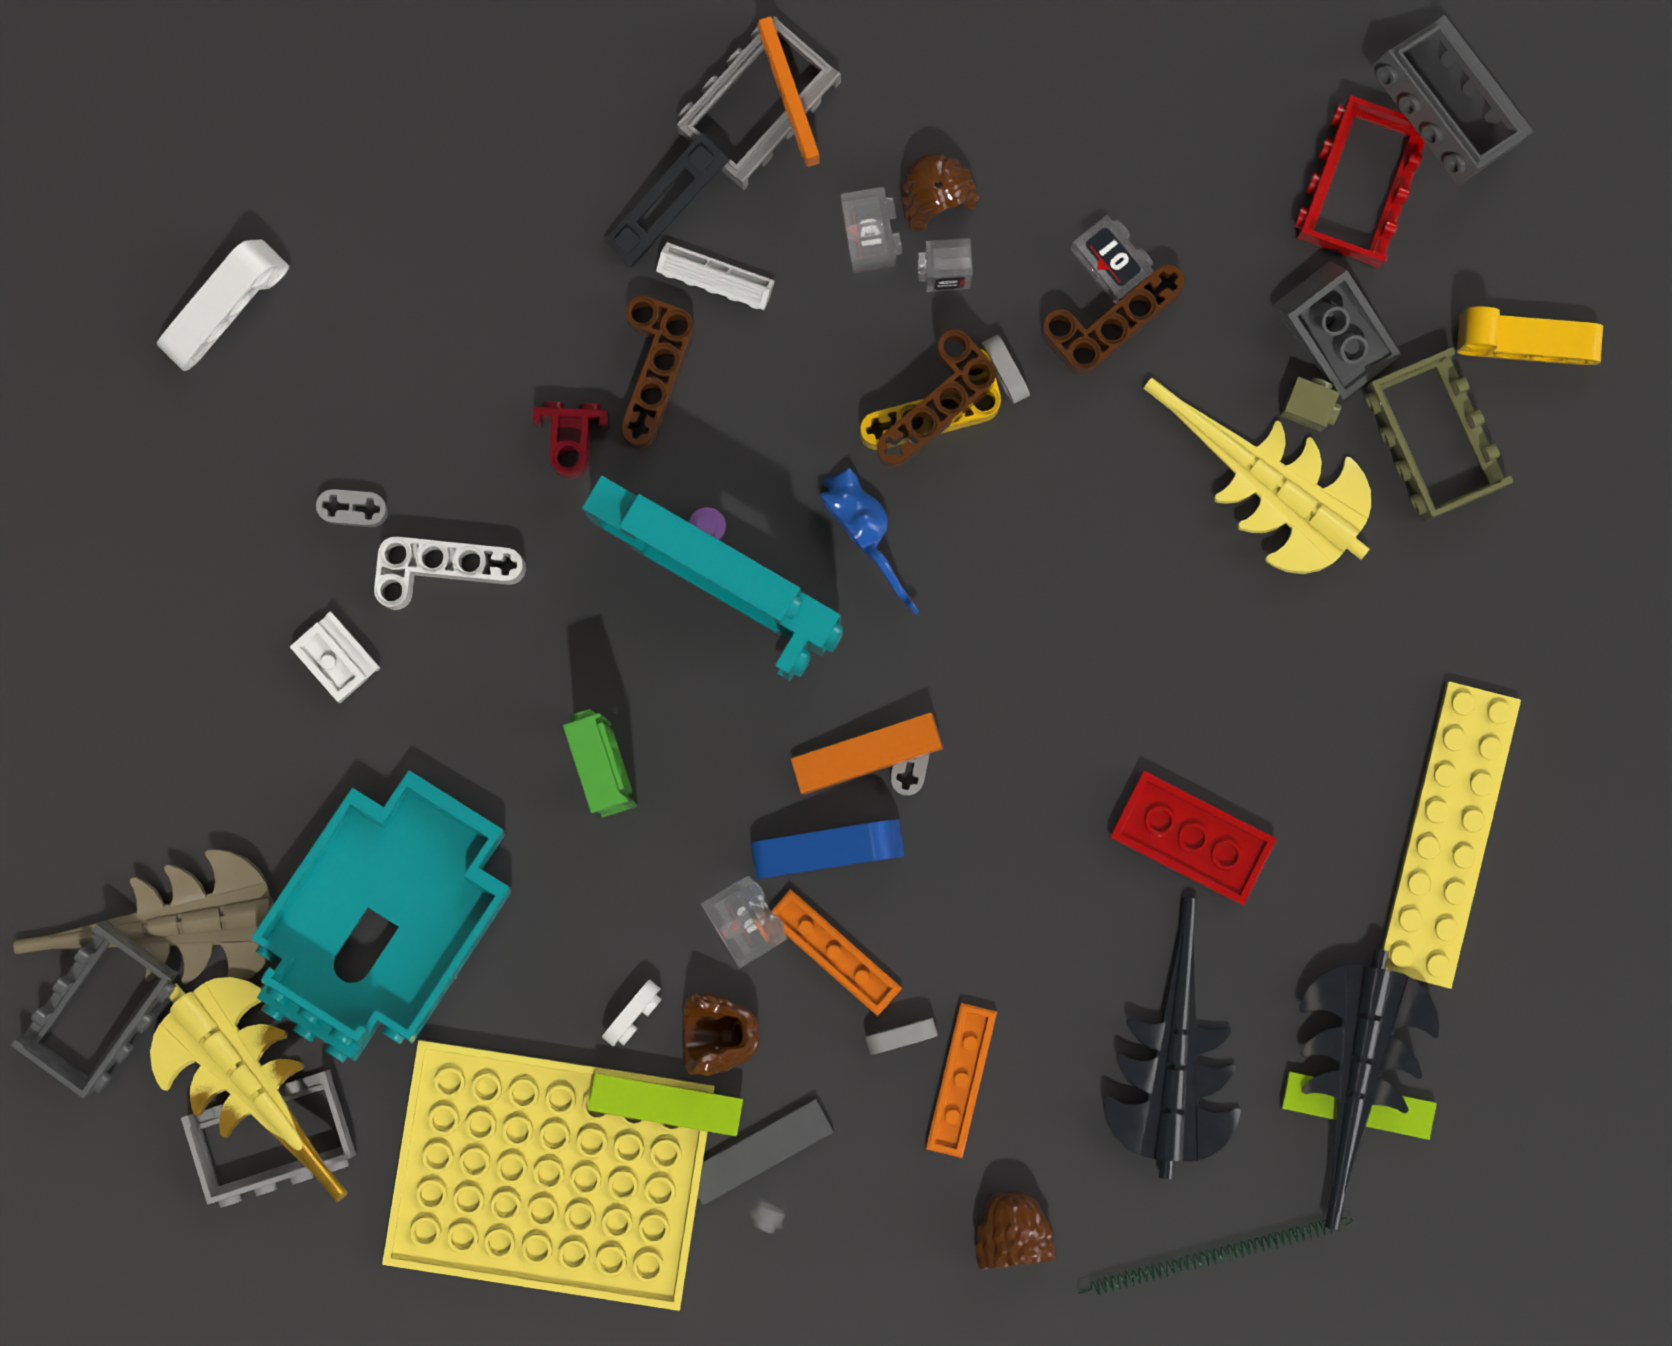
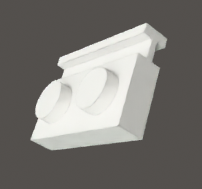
[290,611,380,703]

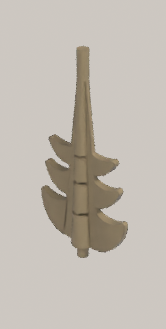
[13,849,274,984]

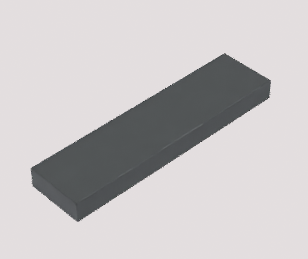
[698,1099,834,1205]

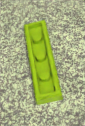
[1281,1071,1437,1140]
[588,1073,743,1137]

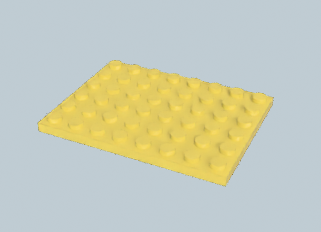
[382,1040,715,1311]

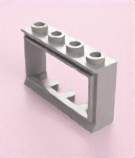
[677,16,841,190]
[181,1069,357,1208]

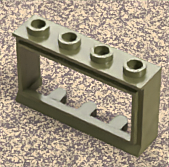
[1365,347,1514,521]

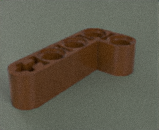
[1041,265,1185,376]
[621,296,695,450]
[877,329,996,469]

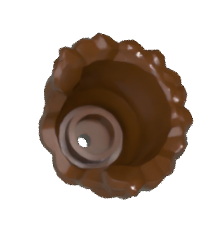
[900,153,980,231]
[682,993,760,1076]
[976,1191,1057,1270]

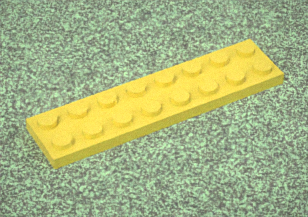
[1381,682,1521,989]

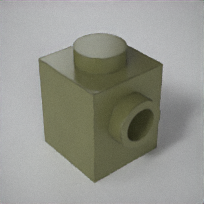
[1280,377,1342,432]

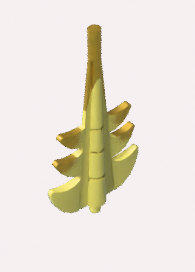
[150,977,348,1202]

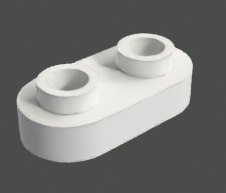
[602,979,662,1047]

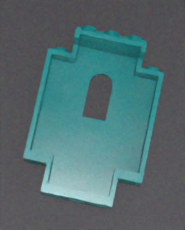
[582,475,843,681]
[251,770,512,1062]

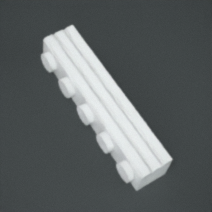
[656,242,775,310]

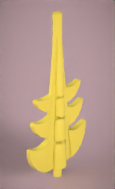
[1143,377,1371,574]

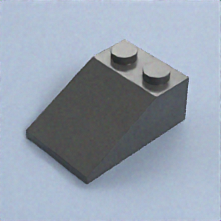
[1272,261,1402,400]

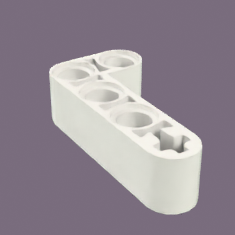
[157,239,289,371]
[374,537,526,610]

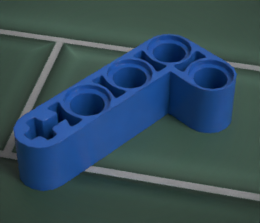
[750,820,905,879]

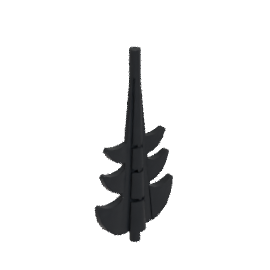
[1103,897,1241,1179]
[1299,949,1440,1230]

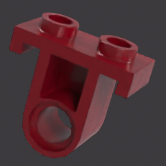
[532,402,610,480]

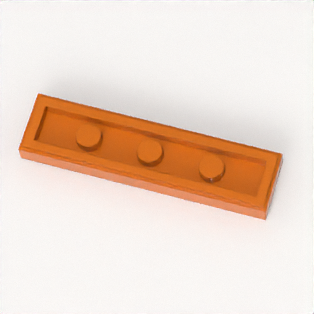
[758,16,820,167]
[791,713,944,795]
[766,889,902,1016]
[926,1003,997,1158]

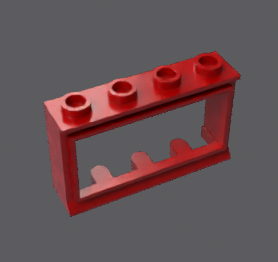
[1294,95,1425,269]

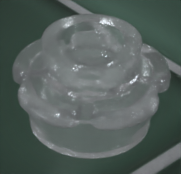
[750,1201,786,1233]

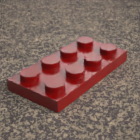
[1109,771,1277,905]

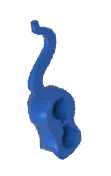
[819,468,919,615]

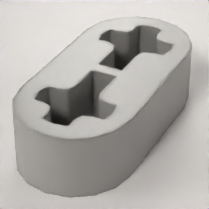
[981,335,1030,404]
[316,489,388,527]
[891,754,930,796]
[865,1018,938,1055]

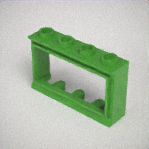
[563,709,638,818]

